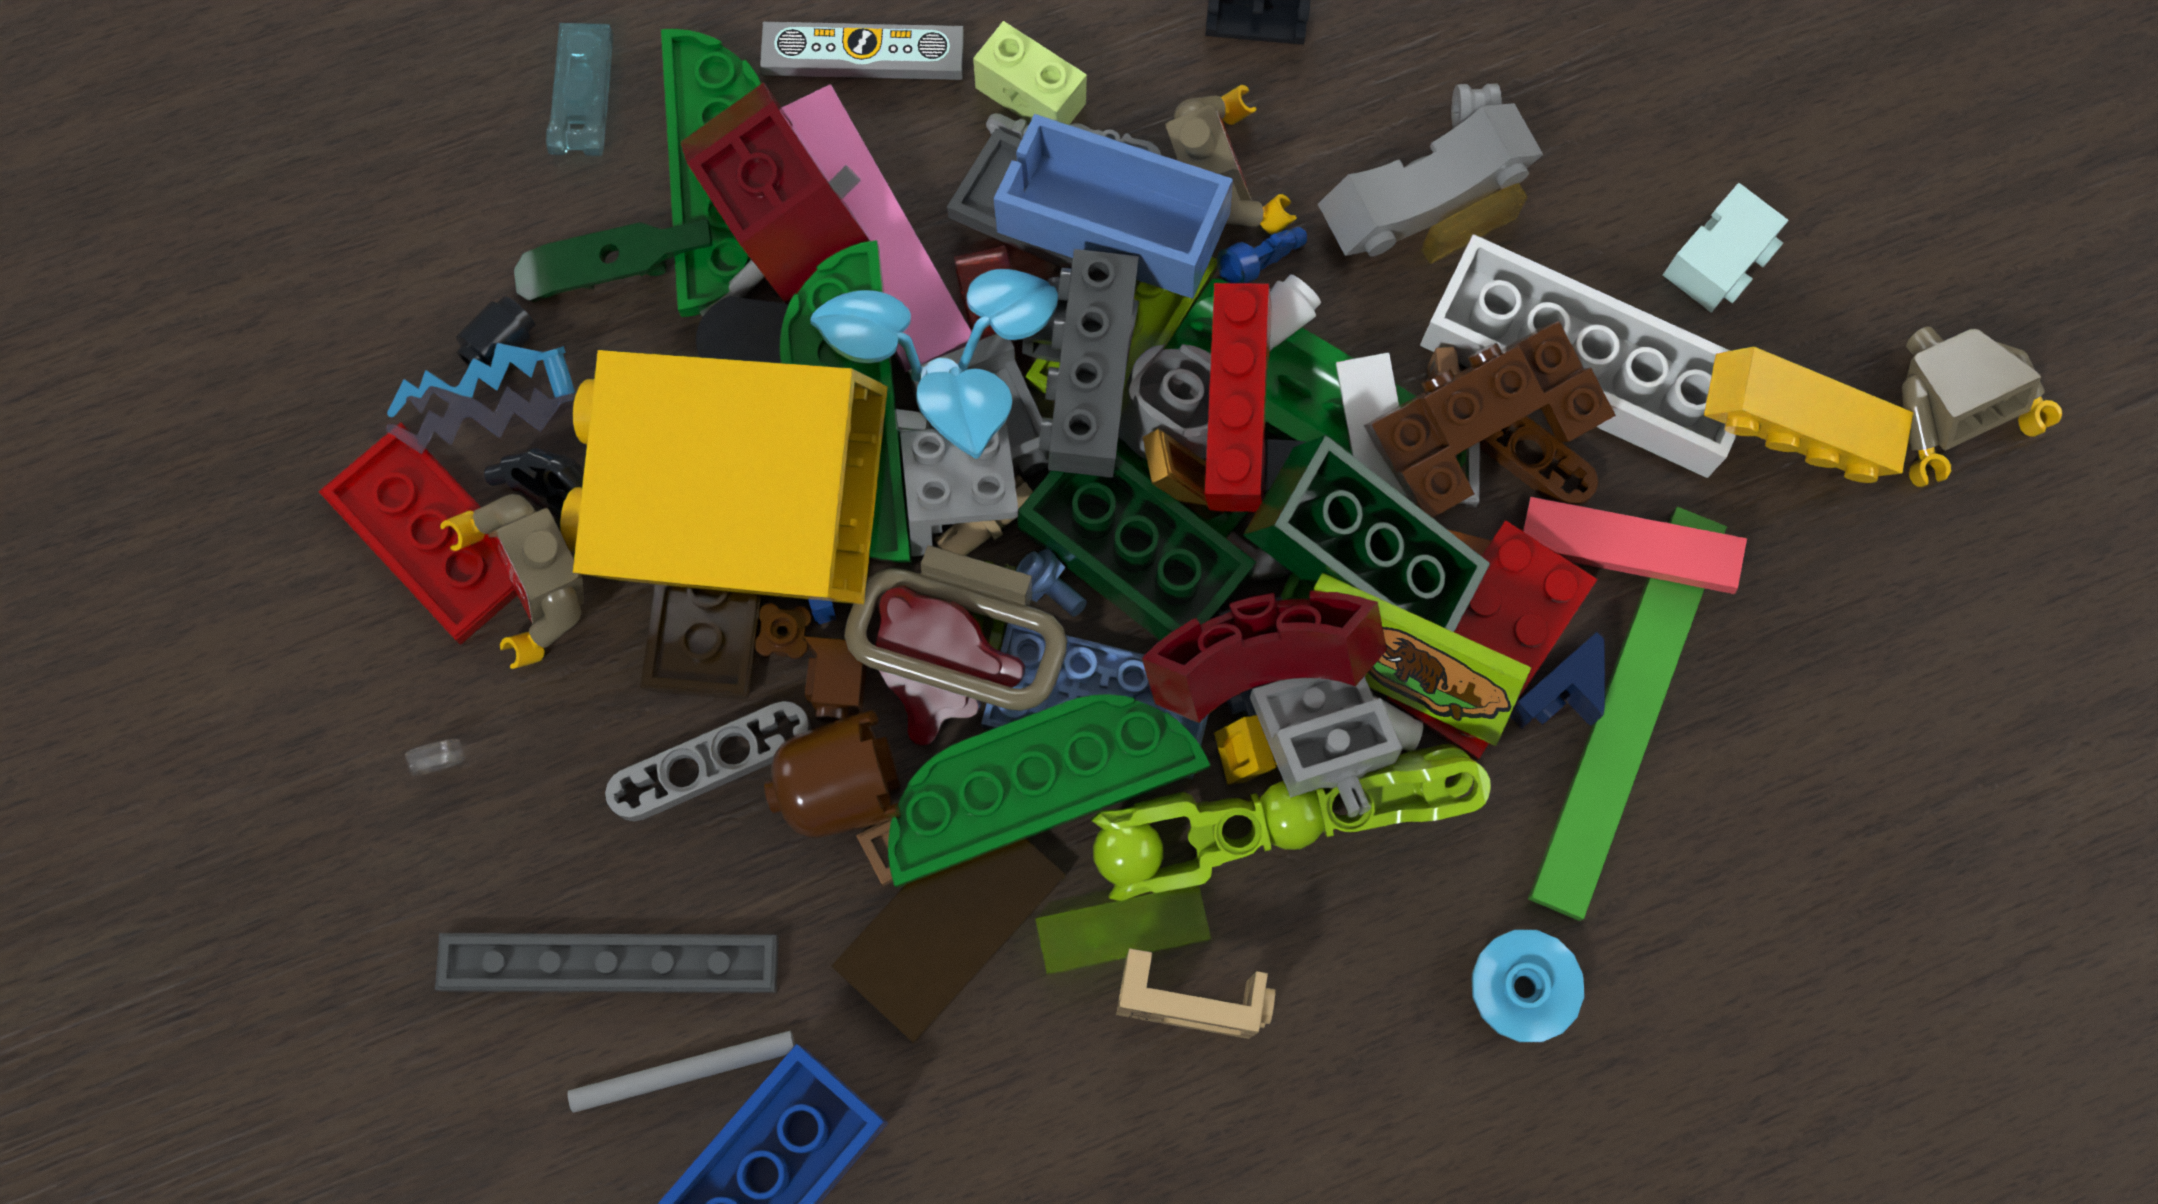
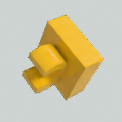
[1214,715,1277,785]

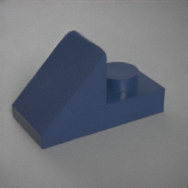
[1510,632,1605,729]

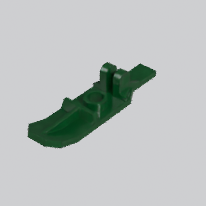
[514,219,713,303]

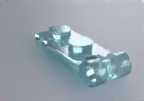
[546,23,613,156]

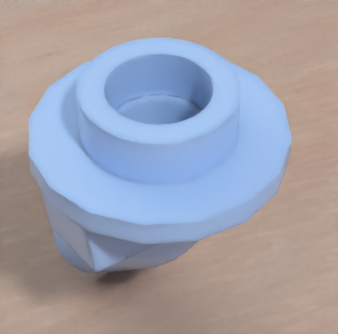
[1016,549,1087,617]

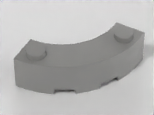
[1318,103,1543,256]

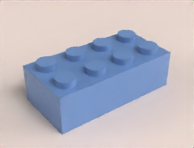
[994,114,1233,299]

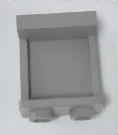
[908,334,1049,476]

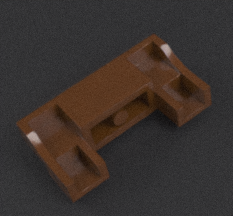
[1364,321,1616,518]

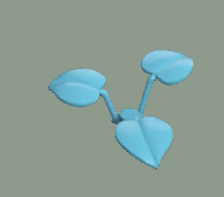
[810,269,1058,459]

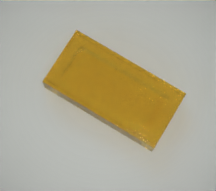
[1421,183,1528,264]

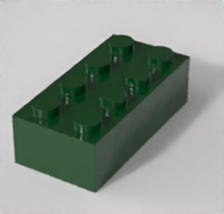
[1243,435,1490,632]
[1018,454,1257,641]

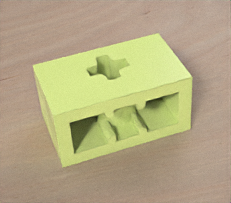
[973,21,1087,125]

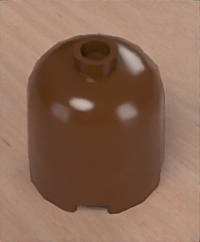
[764,710,901,838]

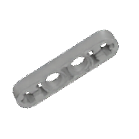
[605,701,812,822]

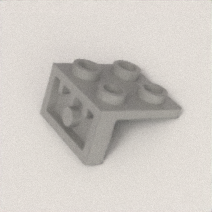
[900,423,1018,557]

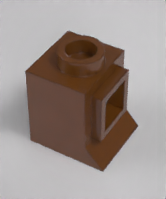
[804,636,868,723]

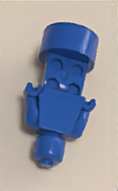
[1217,227,1307,283]

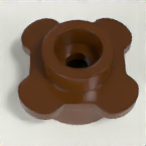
[754,603,812,659]

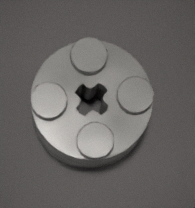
[1118,344,1211,460]

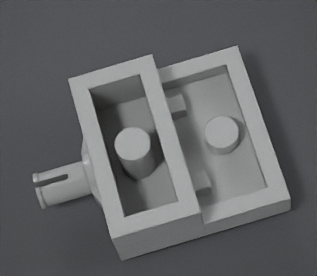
[1250,677,1403,817]

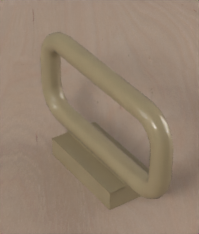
[844,545,1067,711]

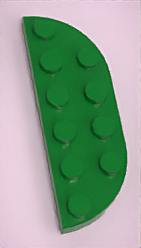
[661,29,761,318]
[780,240,912,563]
[888,694,1210,888]

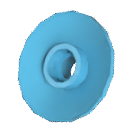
[1472,930,1584,1042]

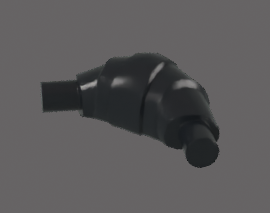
[484,448,584,520]

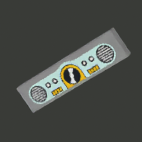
[760,22,964,80]

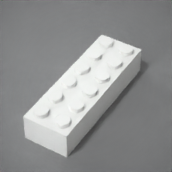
[1420,234,1736,478]

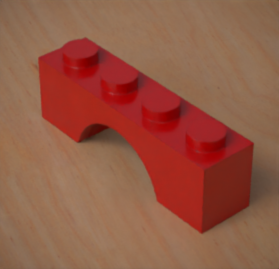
[1205,283,1272,512]

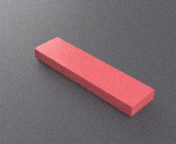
[1523,497,1747,594]

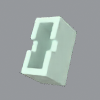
[1663,183,1789,313]

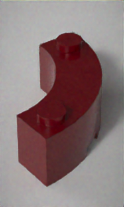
[1142,591,1387,723]

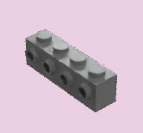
[1039,249,1139,478]

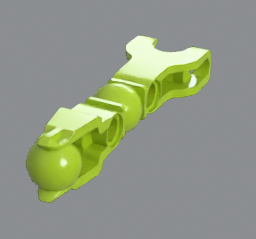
[1091,744,1491,901]

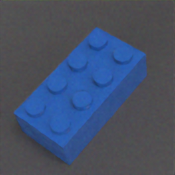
[658,1044,889,1204]

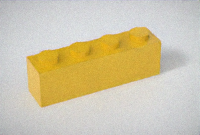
[1704,347,1913,483]

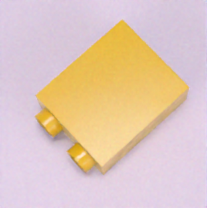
[560,350,888,605]

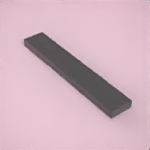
[435,933,779,993]

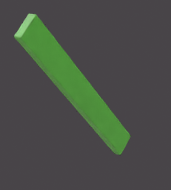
[1528,507,1727,921]

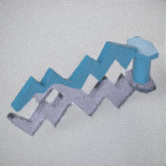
[386,343,577,454]

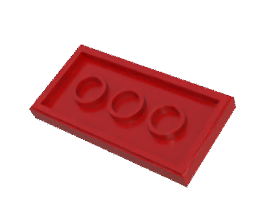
[318,422,517,645]

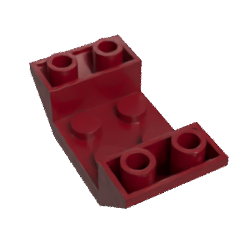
[680,82,871,304]

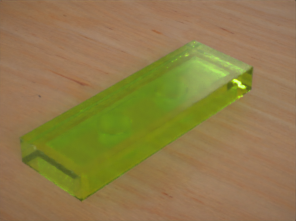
[1035,885,1211,975]

